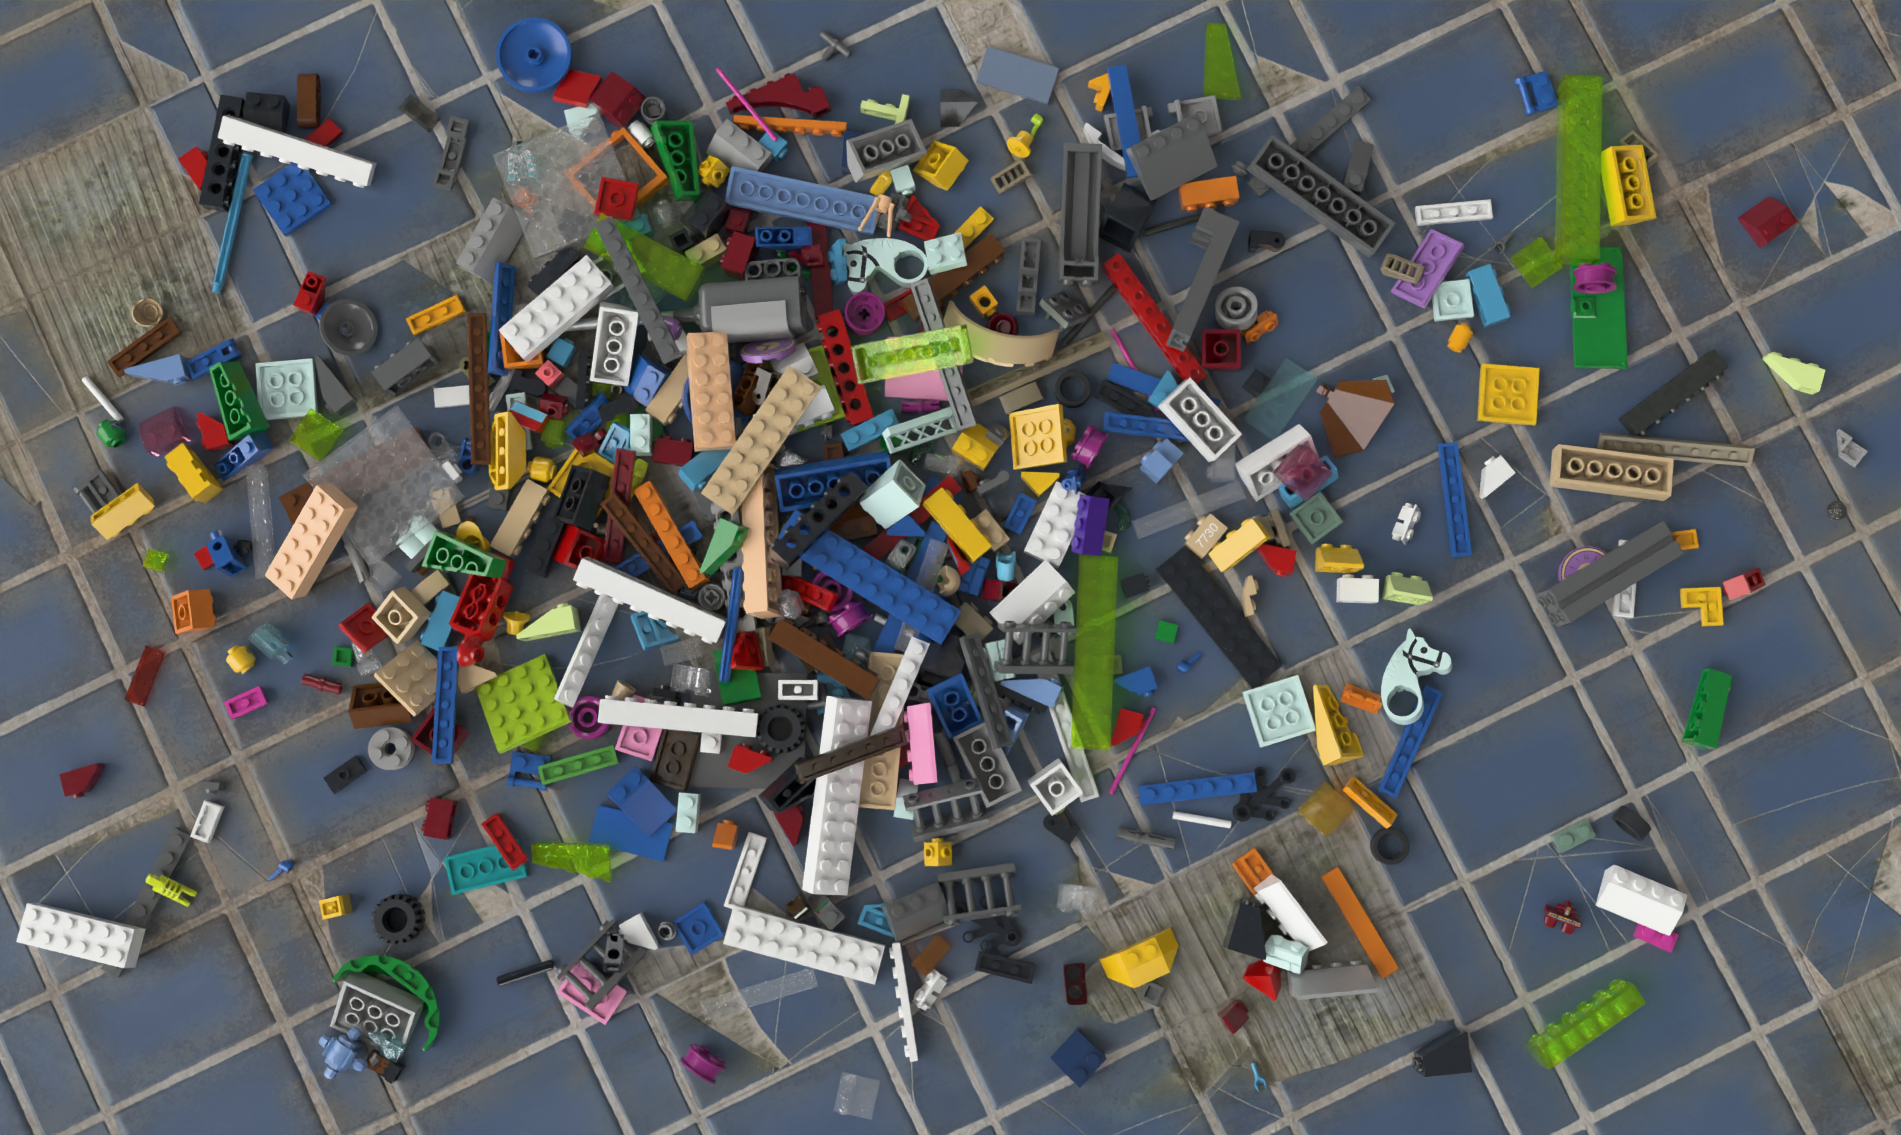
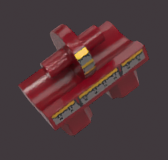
[1543,900,1582,935]

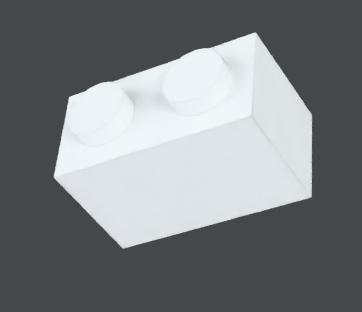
[1336,574,1379,604]
[778,680,819,700]

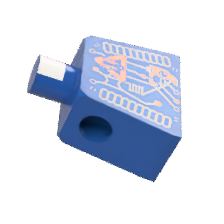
[207,530,248,577]

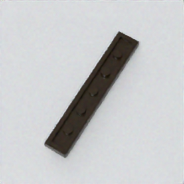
[794,725,908,783]

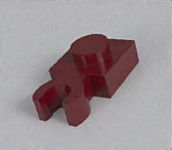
[789,244,824,267]

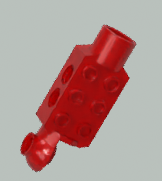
[449,553,515,667]

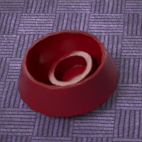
[986,312,1019,336]

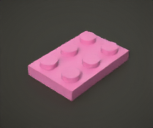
[615,694,664,761]
[557,963,628,1025]

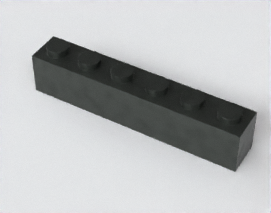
[1618,349,1728,436]

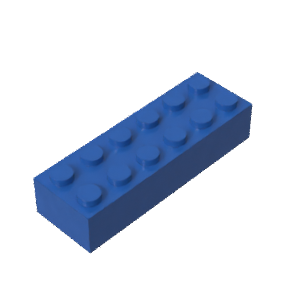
[773,451,891,512]

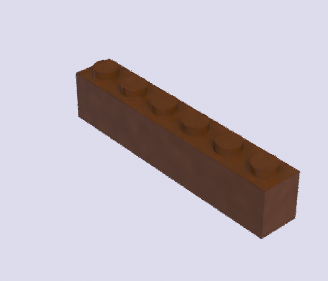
[901,233,1005,323]
[768,618,880,700]

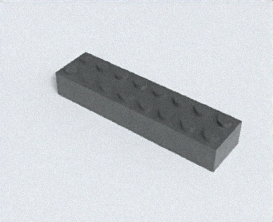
[1246,134,1395,258]

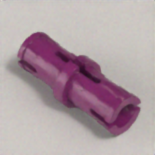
[901,399,939,414]

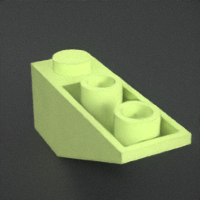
[1762,352,1825,395]

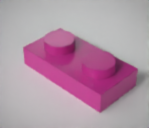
[224,686,269,720]
[1633,923,1679,953]

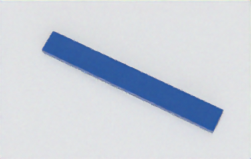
[872,521,947,654]

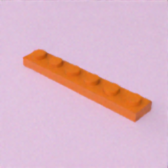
[733,115,848,137]

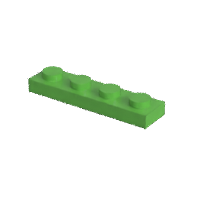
[538,745,618,785]

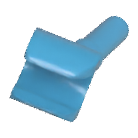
[1251,1063,1267,1092]

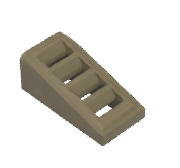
[1618,130,1660,169]
[990,158,1033,194]
[1381,253,1425,285]

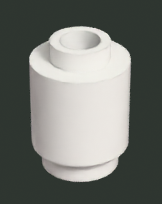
[627,120,655,149]

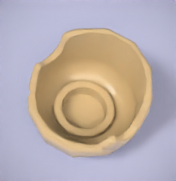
[131,298,164,327]
[938,565,961,597]

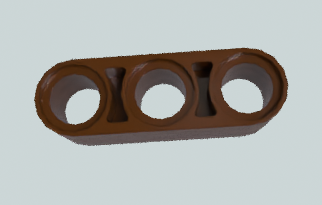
[297,73,321,128]
[732,363,771,416]

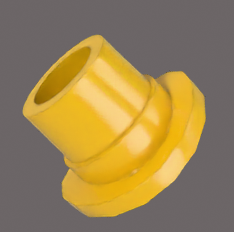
[1007,130,1033,158]
[503,611,530,635]

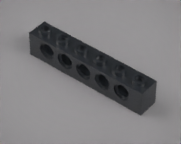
[199,95,245,212]
[769,472,868,571]

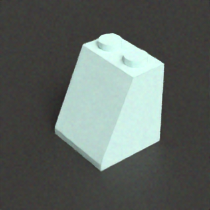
[859,459,926,529]

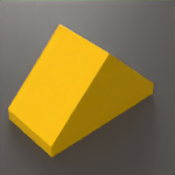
[1021,472,1060,497]
[319,894,353,920]

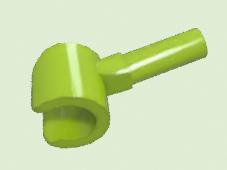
[1031,113,1043,139]

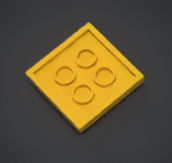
[1477,364,1539,426]
[1009,404,1067,470]
[547,448,614,519]

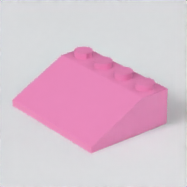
[885,337,964,402]
[904,703,937,785]

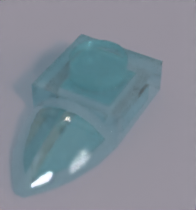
[368,1032,406,1063]

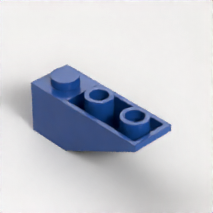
[755,227,813,251]
[214,432,274,481]

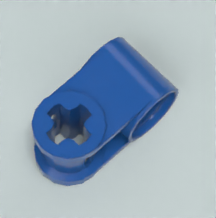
[458,437,480,476]

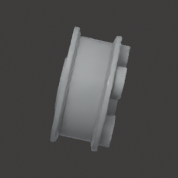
[1215,287,1257,331]
[368,727,415,770]

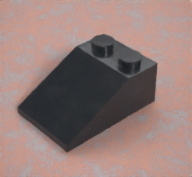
[243,92,290,155]

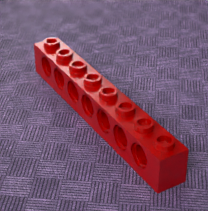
[1102,253,1207,385]

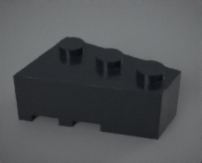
[759,757,816,814]

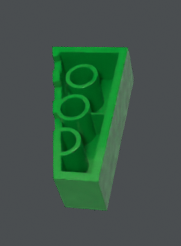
[651,121,700,201]
[209,361,270,440]
[422,531,507,578]
[1681,668,1732,750]

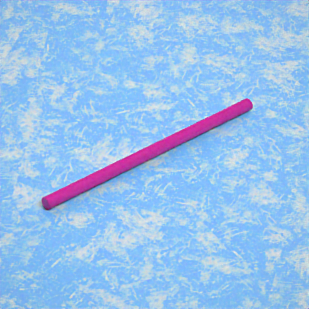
[716,67,778,142]
[1110,328,1159,412]
[1108,707,1157,795]

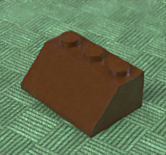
[816,501,878,542]
[348,683,413,729]

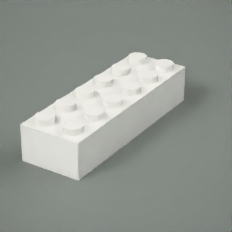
[499,255,615,363]
[16,903,146,968]

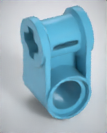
[996,551,1016,581]

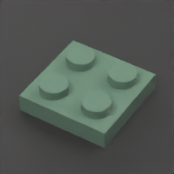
[1289,491,1343,545]

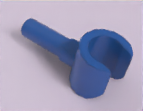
[1176,652,1202,673]
[268,860,294,881]

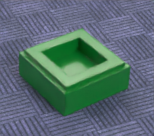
[1155,620,1178,644]
[332,646,355,667]

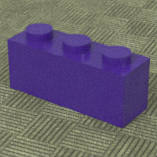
[1071,494,1109,556]

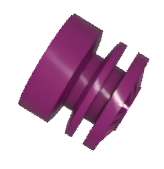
[844,292,885,337]

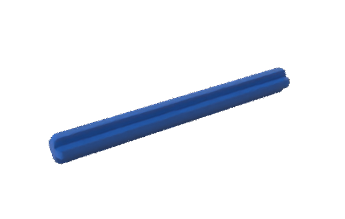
[719,567,744,682]

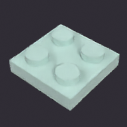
[924,232,967,275]
[1432,279,1474,322]

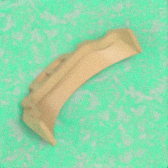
[944,300,1059,367]

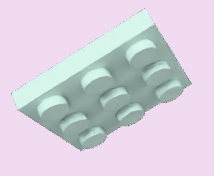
[256,358,318,420]
[1242,675,1316,748]

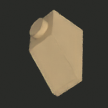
[458,665,499,693]

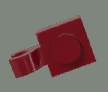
[572,429,607,458]

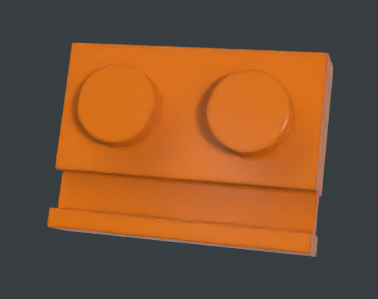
[1231,847,1274,896]

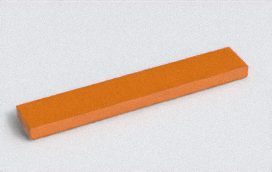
[1320,867,1399,979]

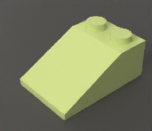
[1382,572,1433,606]
[516,603,581,641]

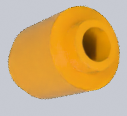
[1447,323,1473,353]

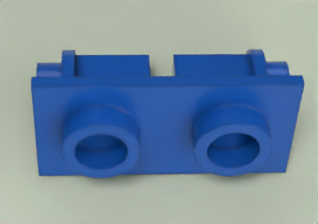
[1061,464,1086,494]

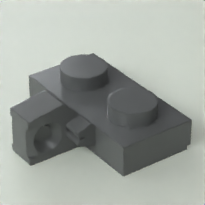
[876,193,913,233]

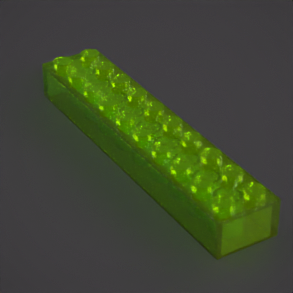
[1555,74,1602,265]
[1070,555,1118,751]

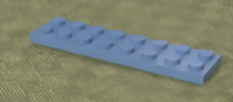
[725,166,878,235]

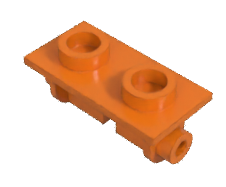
[1240,310,1278,344]
[1340,683,1383,714]

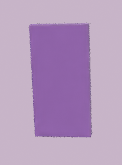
[1391,229,1465,309]

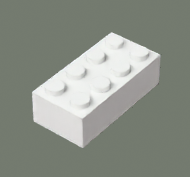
[1158,378,1242,462]
[1023,481,1085,569]

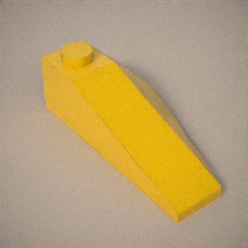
[1313,685,1364,765]

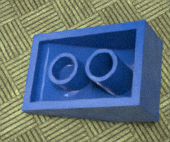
[926,673,983,739]
[607,766,677,838]

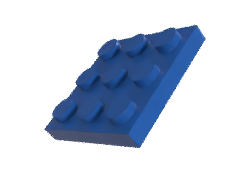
[253,163,333,236]

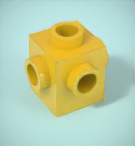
[698,155,731,188]
[924,838,952,866]

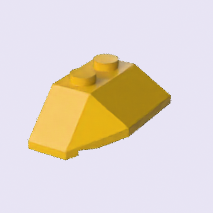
[489,412,526,491]
[1100,928,1179,988]

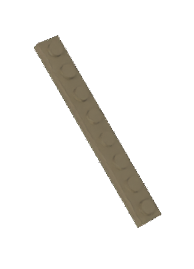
[967,331,1111,407]
[1597,433,1755,467]

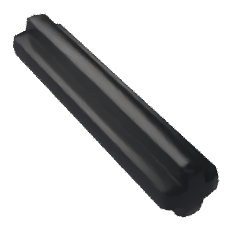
[496,960,554,987]

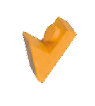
[1088,73,1111,112]

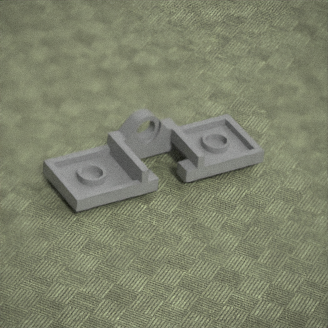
[1104,95,1222,152]

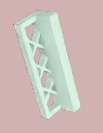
[882,407,959,454]

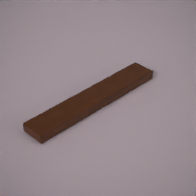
[600,492,686,595]

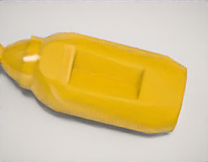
[870,171,892,197]

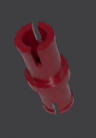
[301,673,343,695]

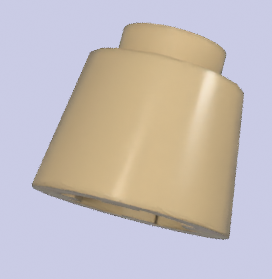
[612,680,636,701]

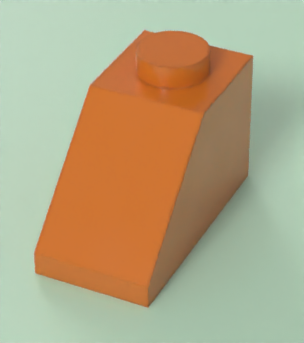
[712,820,739,850]

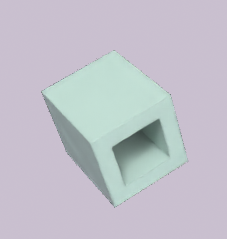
[890,165,915,197]

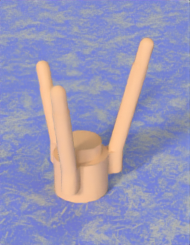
[858,194,895,237]

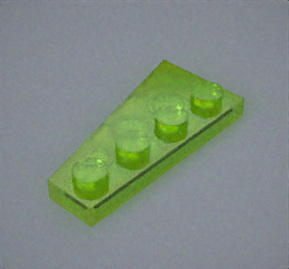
[1203,23,1241,100]
[531,842,612,883]

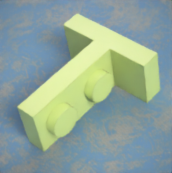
[860,94,910,124]

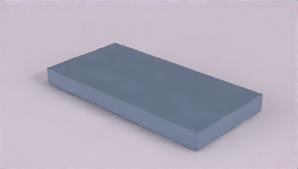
[976,46,1059,105]

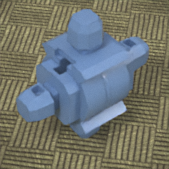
[319,1027,368,1079]

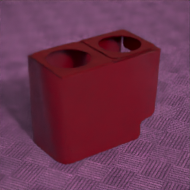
[1063,963,1087,1005]

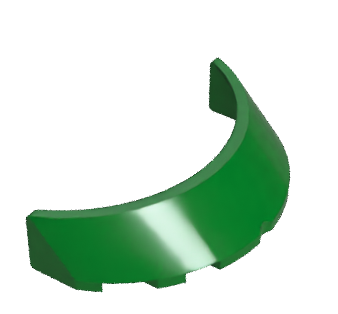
[332,955,439,1052]

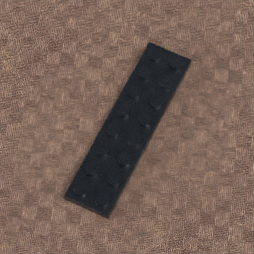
[1155,545,1282,689]

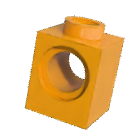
[969,285,998,318]

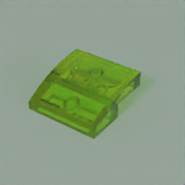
[1510,237,1563,288]
[288,409,343,463]

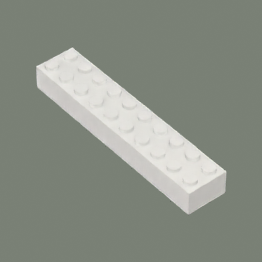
[802,696,872,895]

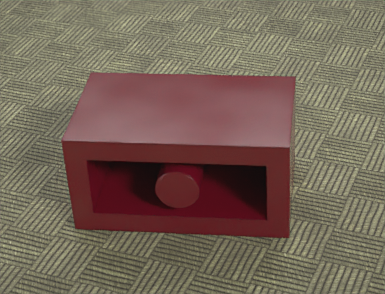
[652,436,695,467]
[421,797,458,840]

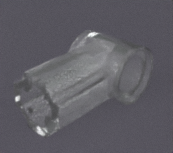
[924,453,964,477]
[351,642,382,679]

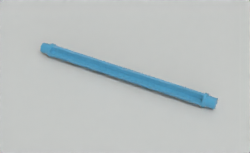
[212,152,253,294]

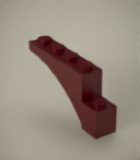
[726,73,831,119]

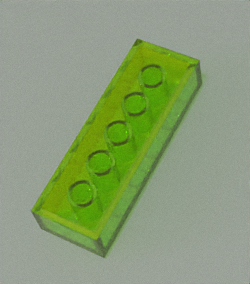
[584,213,706,303]
[851,324,974,384]
[1525,979,1646,1070]

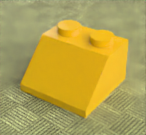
[913,140,969,191]
[952,423,1000,472]

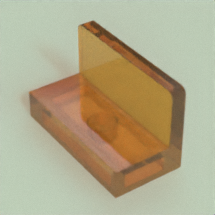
[911,934,951,976]

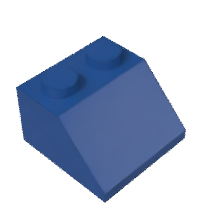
[622,352,672,407]

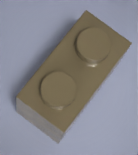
[955,602,993,642]

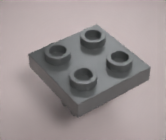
[1039,290,1090,333]

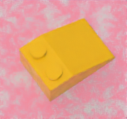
[1315,544,1364,574]

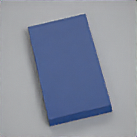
[588,805,674,862]

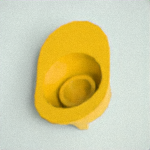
[456,521,491,552]

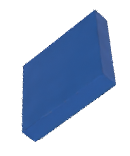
[672,901,725,955]

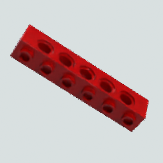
[816,309,874,427]

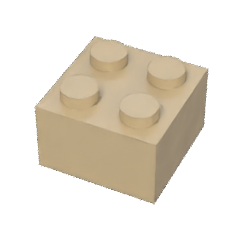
[371,587,431,644]

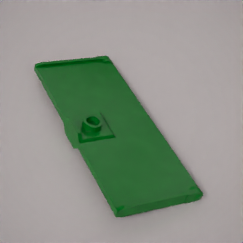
[1569,247,1628,369]

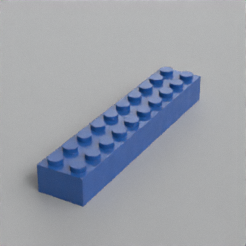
[778,509,962,645]

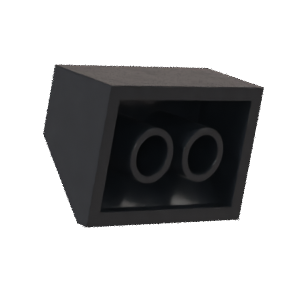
[527,245,582,297]
[553,465,611,531]

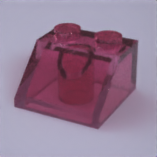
[139,406,190,457]
[1273,444,1333,501]

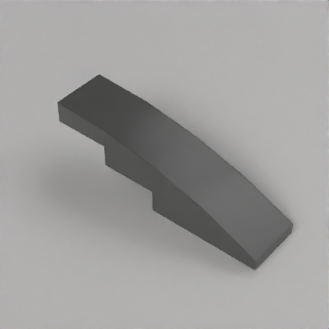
[1016,238,1041,316]

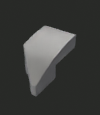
[1836,429,1868,468]

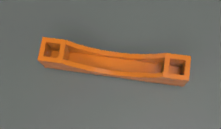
[633,480,710,591]

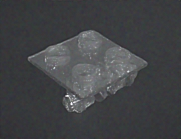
[833,1072,880,1120]

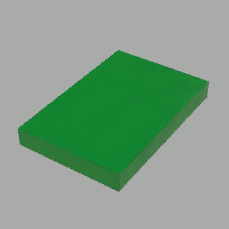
[713,649,761,707]

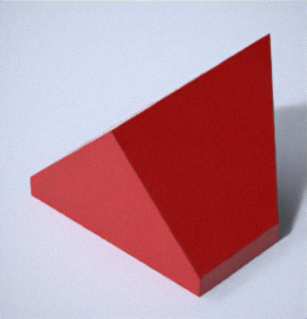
[1242,960,1281,1001]

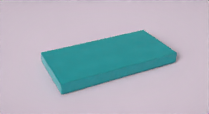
[444,838,529,895]

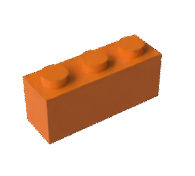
[1178,176,1240,212]

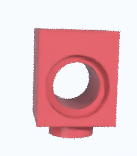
[535,360,566,390]

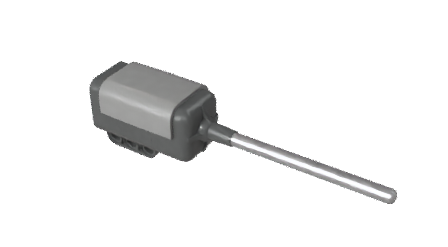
[566,258,808,343]

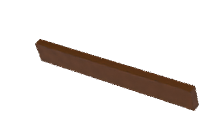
[467,313,491,465]

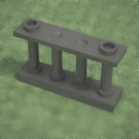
[994,621,1078,674]
[903,777,990,843]
[937,863,1022,926]
[557,919,647,1011]

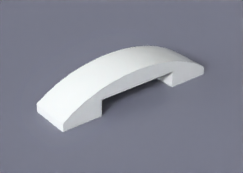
[1083,122,1126,171]

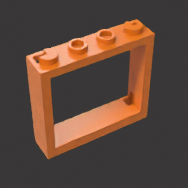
[566,127,669,224]

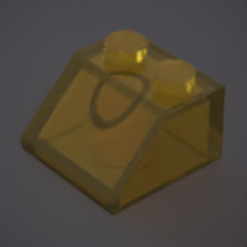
[1296,782,1355,837]

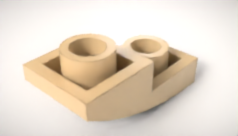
[411,569,451,607]
[1242,575,1259,617]

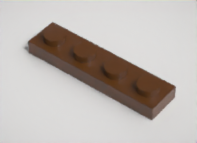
[107,317,182,378]

